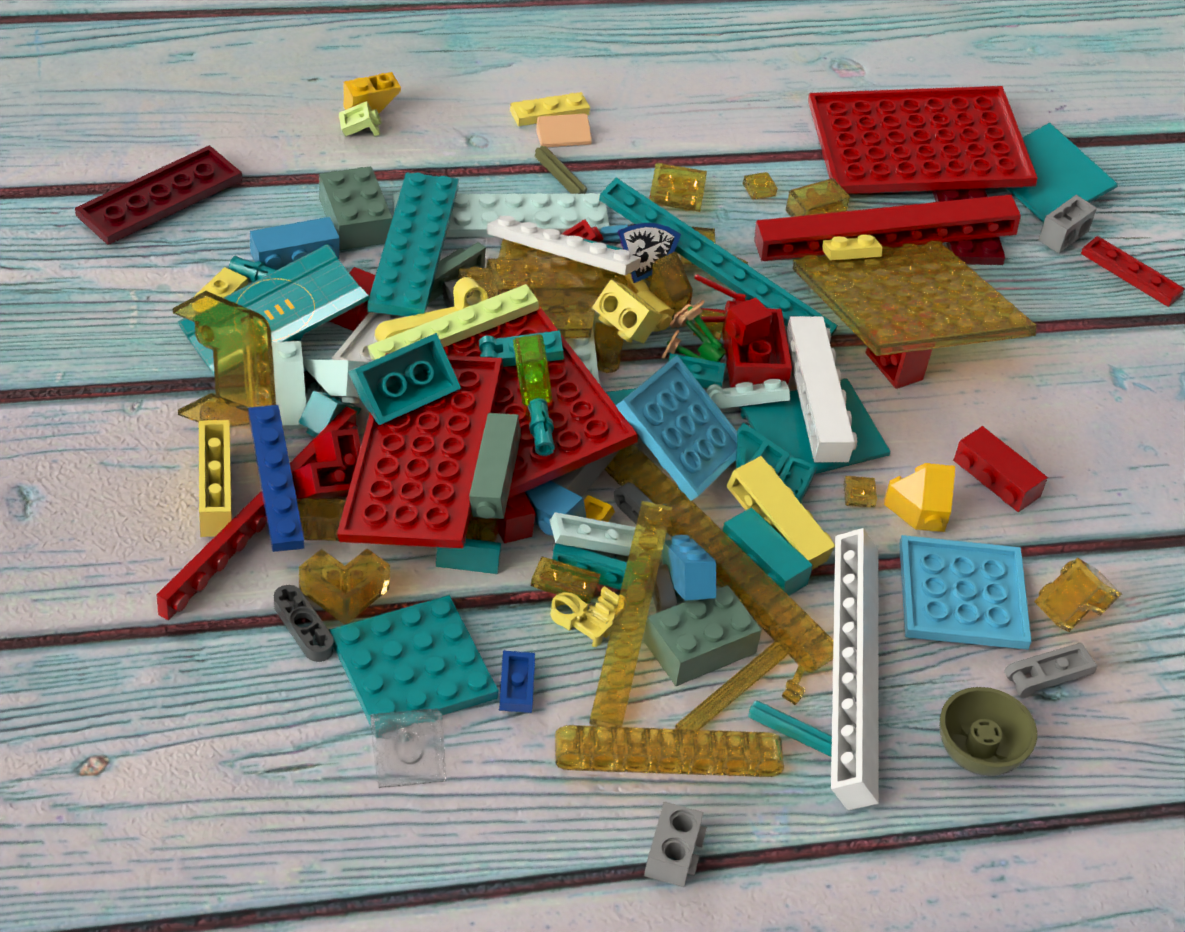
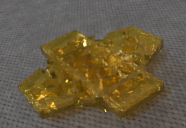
[458,239,630,339]

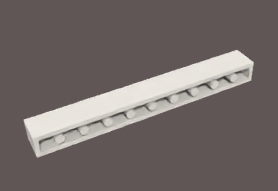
[831,528,879,810]

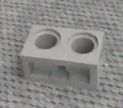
[1038,195,1097,253]
[644,802,707,887]

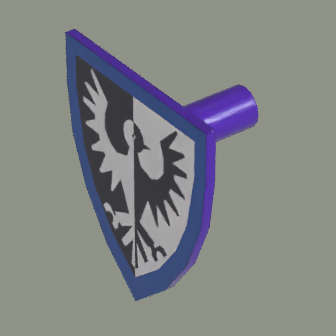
[618,223,681,283]

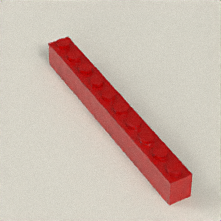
[754,195,1021,261]

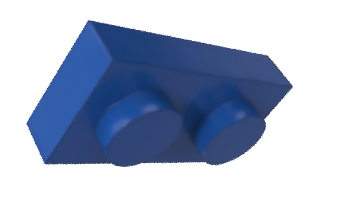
[499,650,535,713]

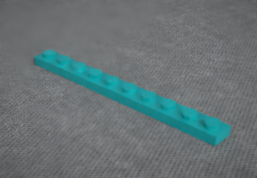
[599,177,838,336]

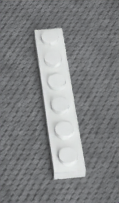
[487,216,641,275]

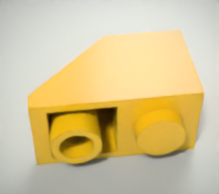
[343,72,401,114]

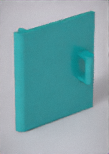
[1005,123,1118,224]
[739,378,891,477]

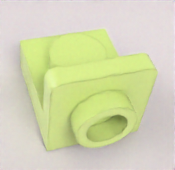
[339,101,382,136]

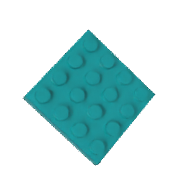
[329,595,499,736]

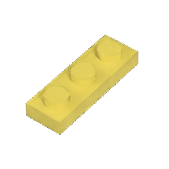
[510,92,590,126]

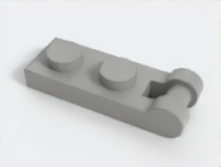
[1004,642,1097,698]

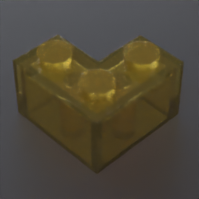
[299,548,390,625]
[1034,557,1122,632]

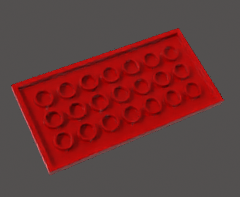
[337,353,503,549]

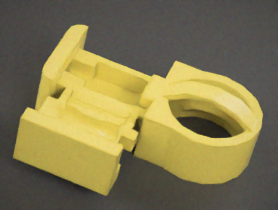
[550,586,627,647]

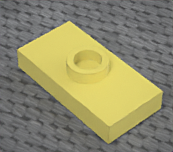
[192,267,248,310]

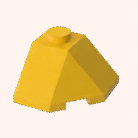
[884,463,955,532]

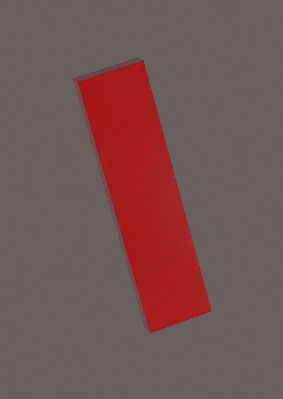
[1081,236,1185,307]

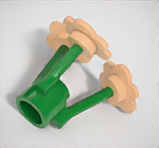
[662,300,727,362]

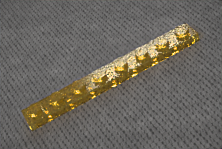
[589,501,672,731]

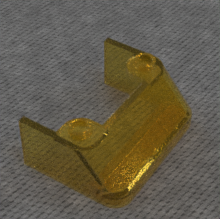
[173,291,276,426]

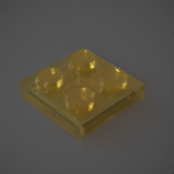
[649,163,707,212]

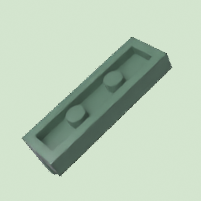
[428,242,486,303]

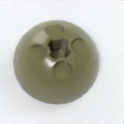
[939,687,1037,776]

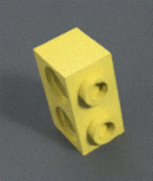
[592,280,663,344]

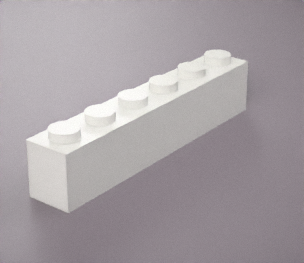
[786,316,857,462]

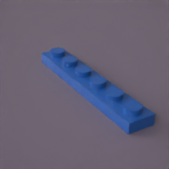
[248,405,304,552]

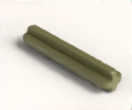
[534,145,587,194]

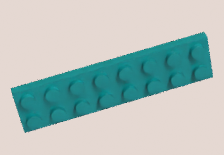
[368,172,459,316]

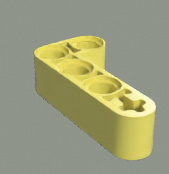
[374,277,488,342]

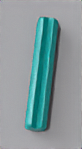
[748,701,832,757]

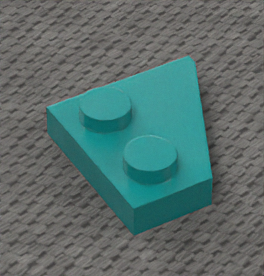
[736,422,790,475]

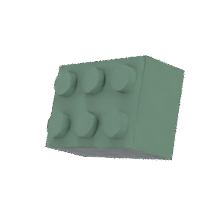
[319,166,393,250]
[643,585,762,686]

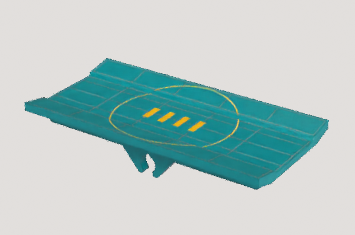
[178,244,370,380]

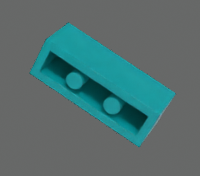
[720,507,813,601]

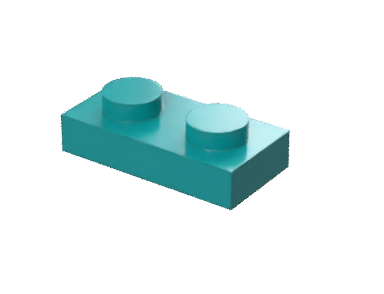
[668,353,726,389]

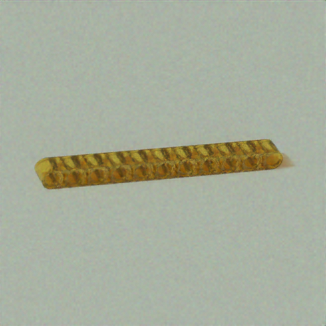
[604,444,834,673]

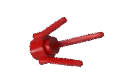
[694,274,746,323]

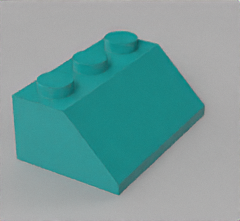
[348,333,461,425]

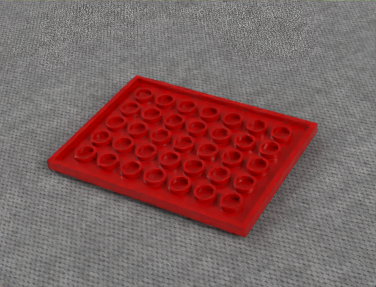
[808,86,1037,195]
[443,306,638,499]

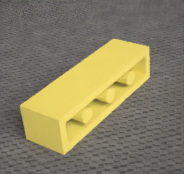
[199,420,232,537]
[726,456,835,570]

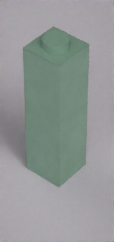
[469,413,521,519]

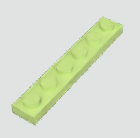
[367,284,539,360]

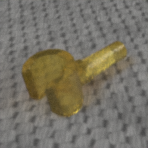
[782,666,805,705]

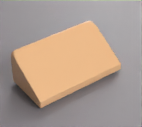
[536,114,592,147]

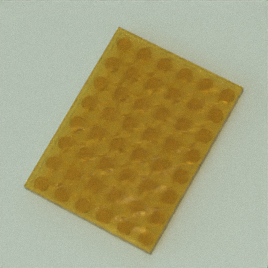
[793,241,1037,356]

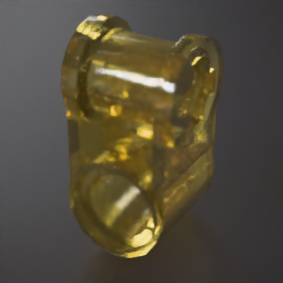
[594,322,623,373]

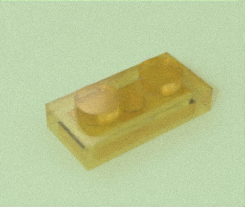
[531,556,601,605]

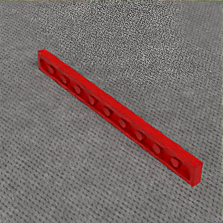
[156,406,358,621]

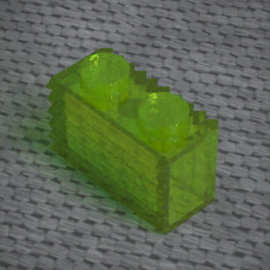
[513,334,552,406]

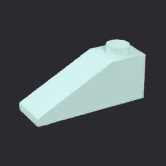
[271,341,307,429]
[303,359,369,403]

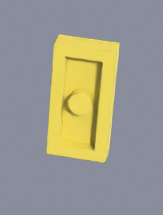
[823,235,882,260]

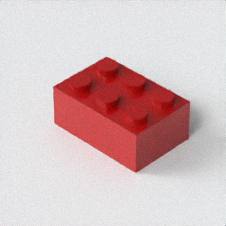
[722,307,792,388]

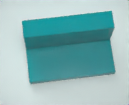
[436,539,501,574]

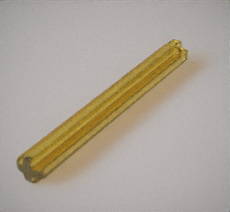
[674,640,789,740]

